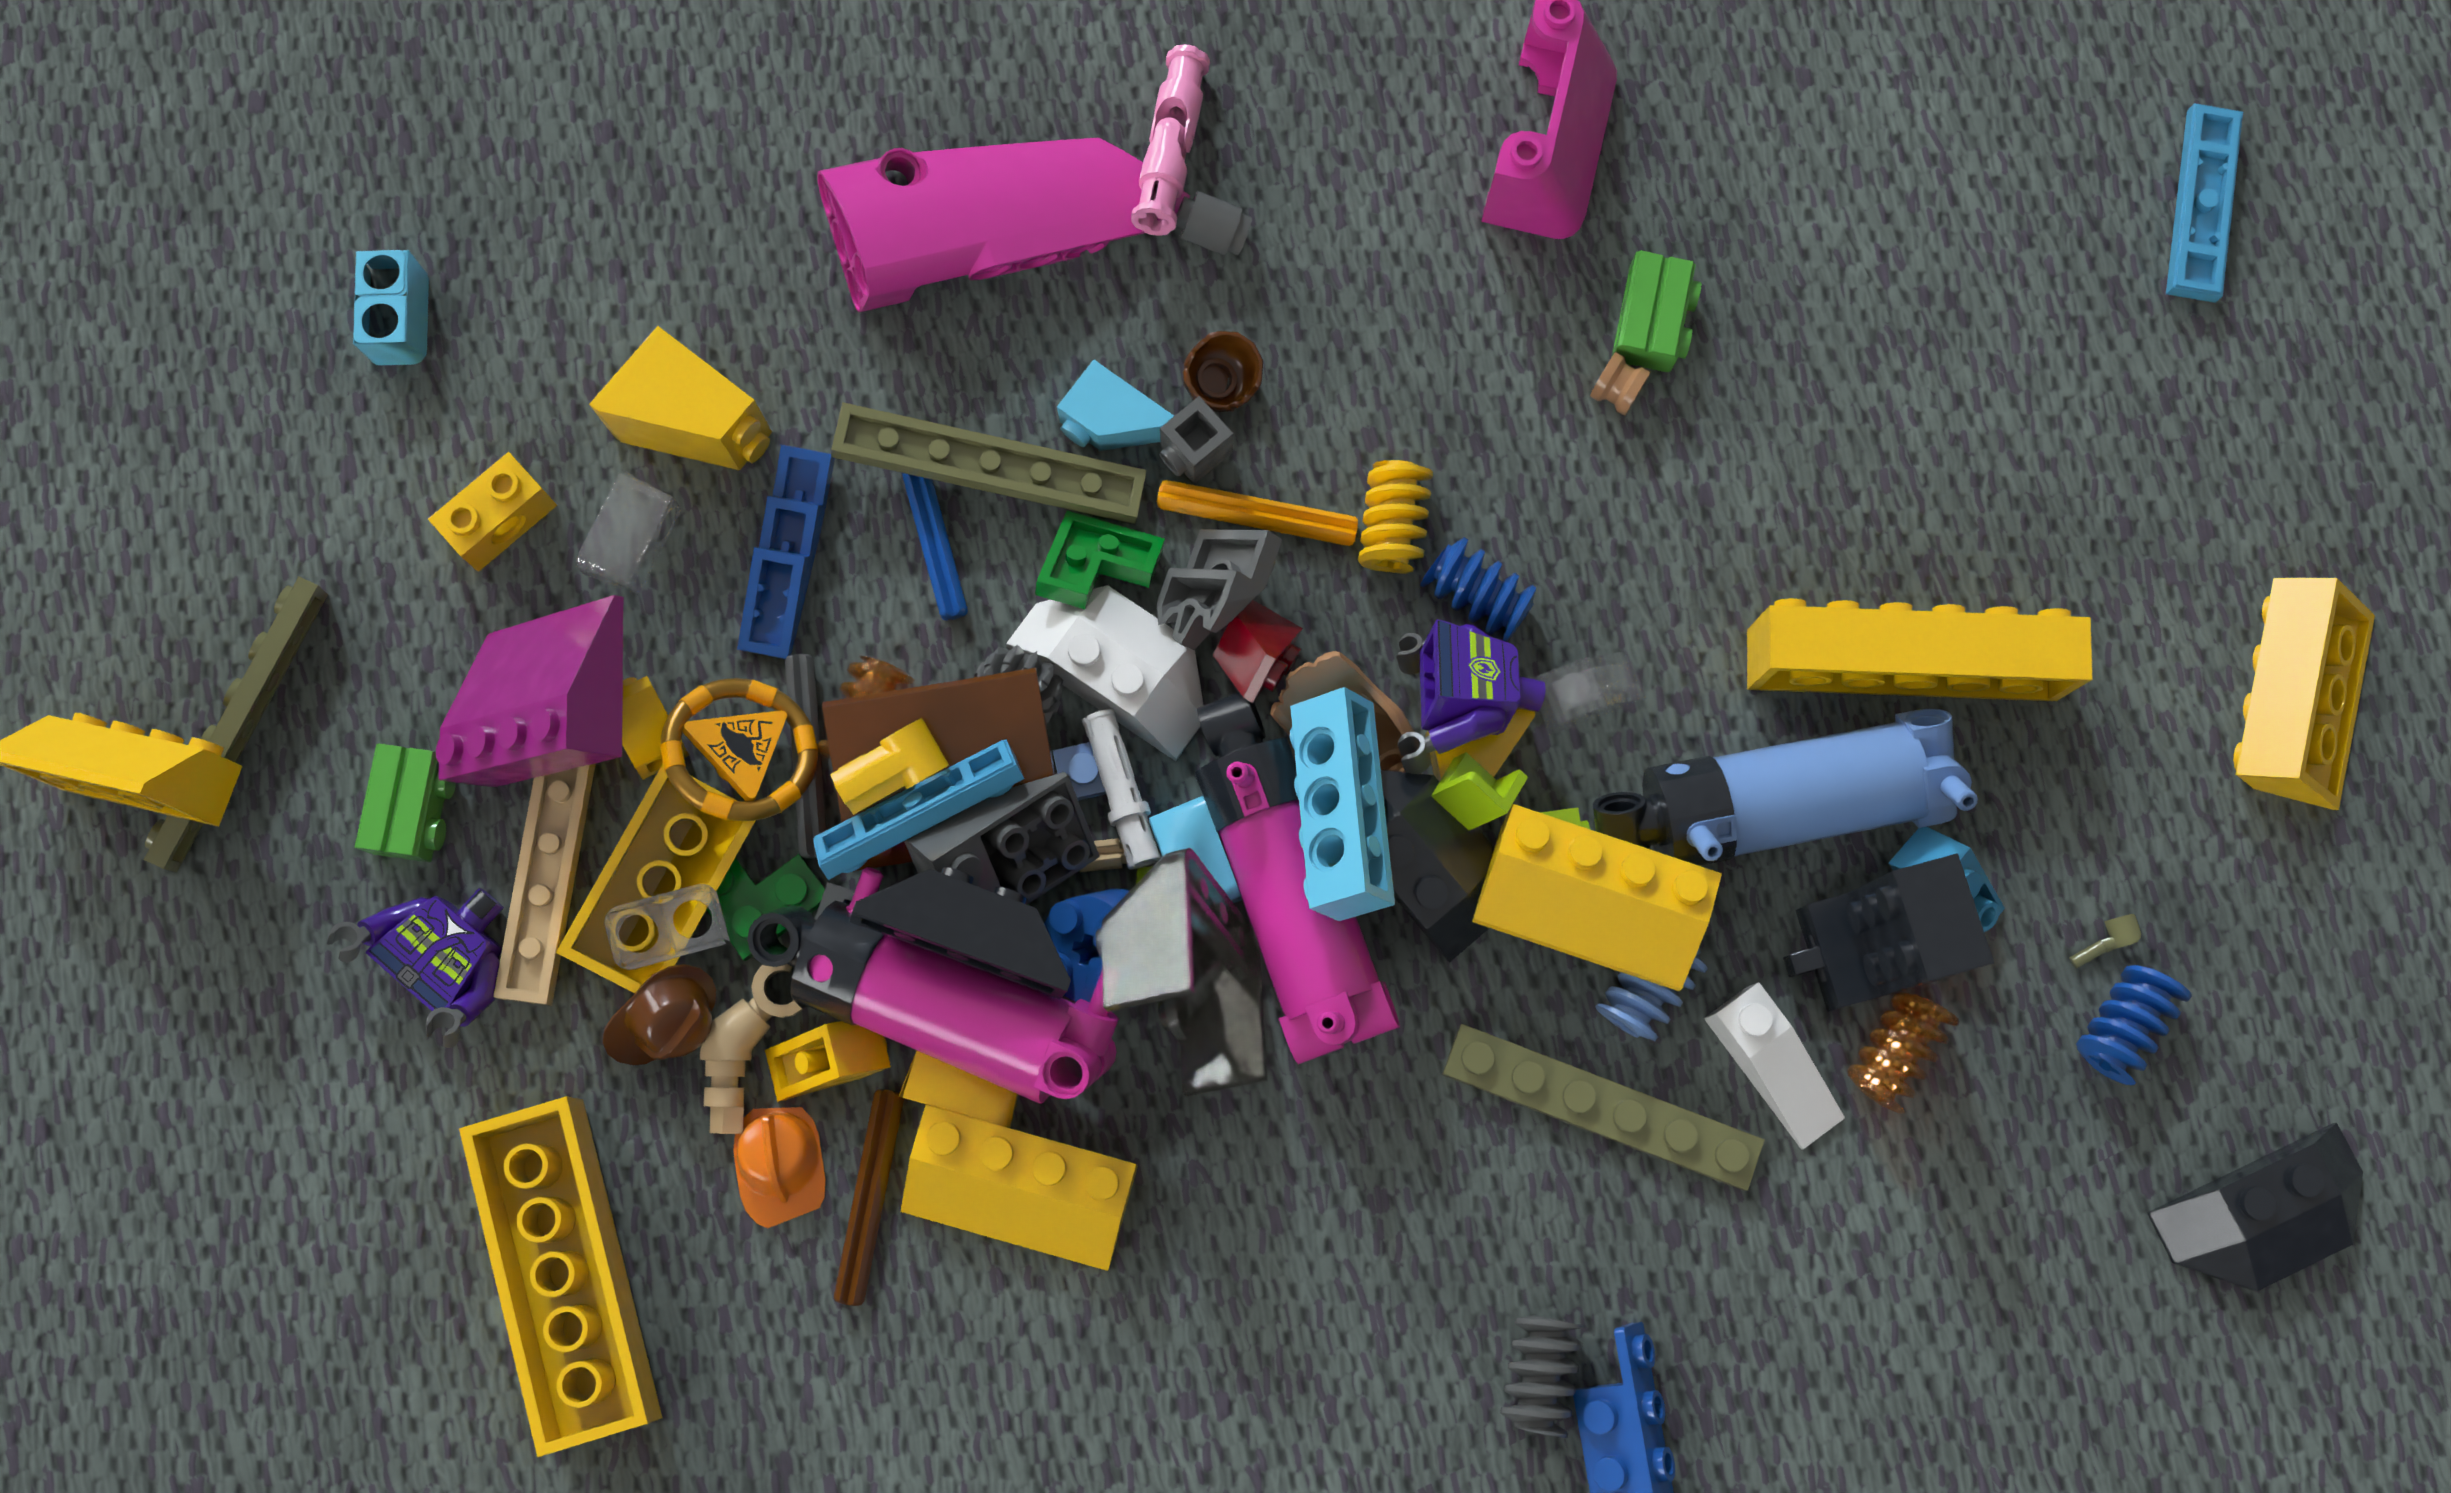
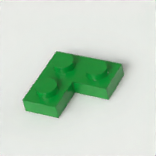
[1035,511,1165,609]
[706,854,825,961]

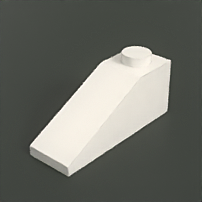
[1704,982,1845,1150]

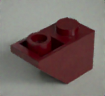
[1213,600,1303,703]

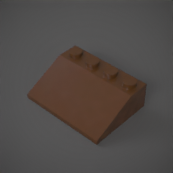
[822,668,1056,871]

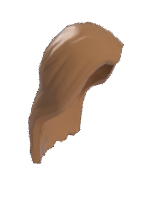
[1270,651,1415,772]

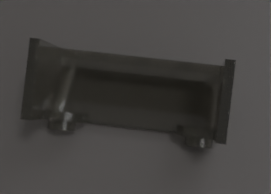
[1096,848,1268,1097]

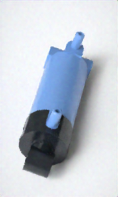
[1593,709,1978,866]

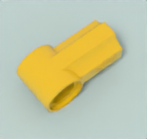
[830,718,949,815]

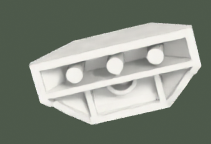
[1006,585,1204,761]

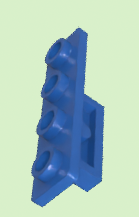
[1573,1322,1675,1493]

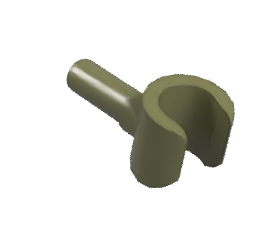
[2069,914,2141,969]

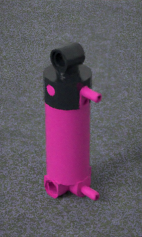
[1195,692,1400,1064]
[747,867,1123,1103]

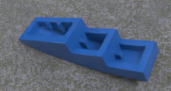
[737,445,835,659]

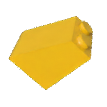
[589,326,772,470]

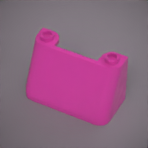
[1481,0,1617,239]

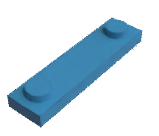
[2166,103,2243,303]
[813,739,1024,880]

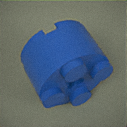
[1044,889,1166,1002]

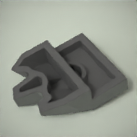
[1156,529,1282,650]

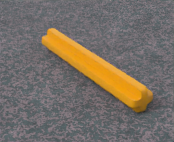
[1157,480,1358,546]

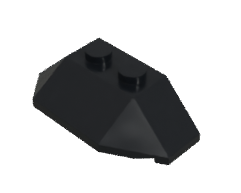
[1381,770,1494,962]
[849,867,1071,1000]
[2147,1123,2363,1291]

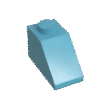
[1057,360,1174,451]

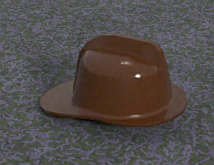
[602,964,716,1065]

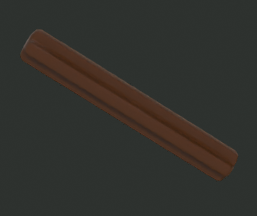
[834,1089,904,1306]

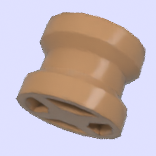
[1590,352,1651,416]

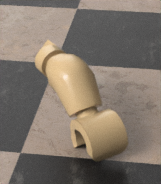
[699,964,803,1134]

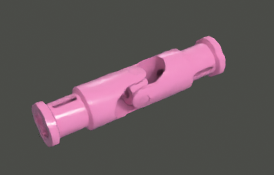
[1131,44,1210,236]

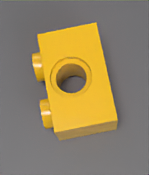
[428,451,557,572]

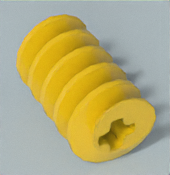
[1358,460,1433,574]

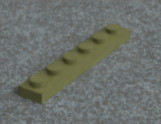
[831,402,1147,524]
[143,576,328,872]
[1442,1024,1765,1191]

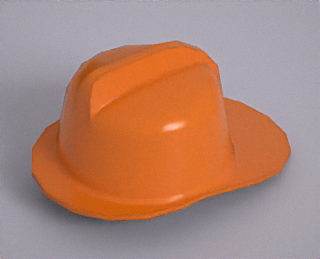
[733,1107,826,1229]

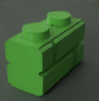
[1611,250,1702,372]
[355,743,456,862]

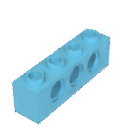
[1290,687,1395,921]

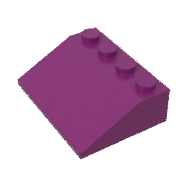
[436,595,624,787]

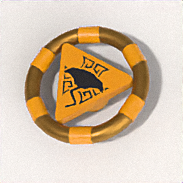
[660,678,819,821]

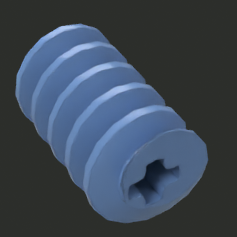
[1595,948,1708,1041]

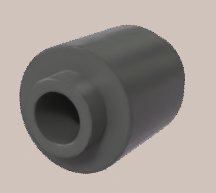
[1176,190,1252,256]

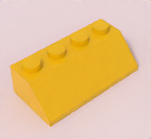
[2233,578,2375,810]
[0,712,242,827]
[556,764,756,993]
[1472,804,1722,991]
[900,1105,1138,1271]

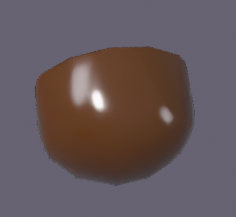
[1182,331,1263,412]

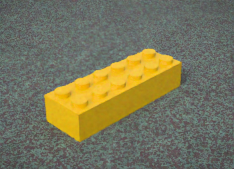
[1747,598,2092,701]
[459,1096,662,1457]

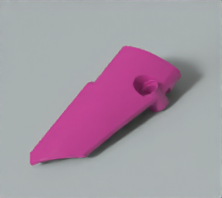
[817,138,1190,313]

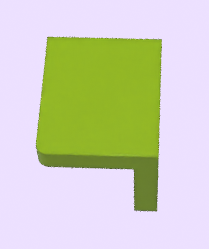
[1431,752,1528,831]

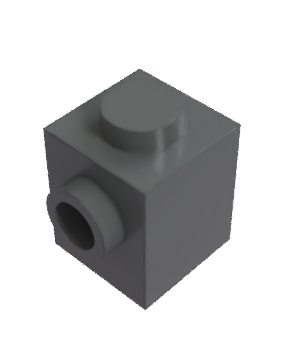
[1159,396,1233,484]

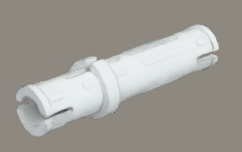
[1082,709,1161,870]

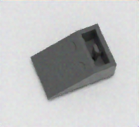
[904,772,1100,905]

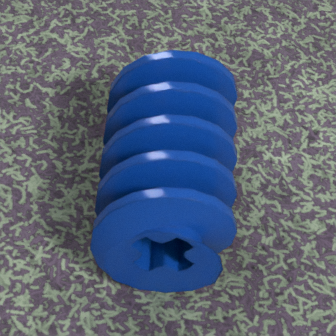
[1420,537,1536,642]
[2076,965,2192,1085]

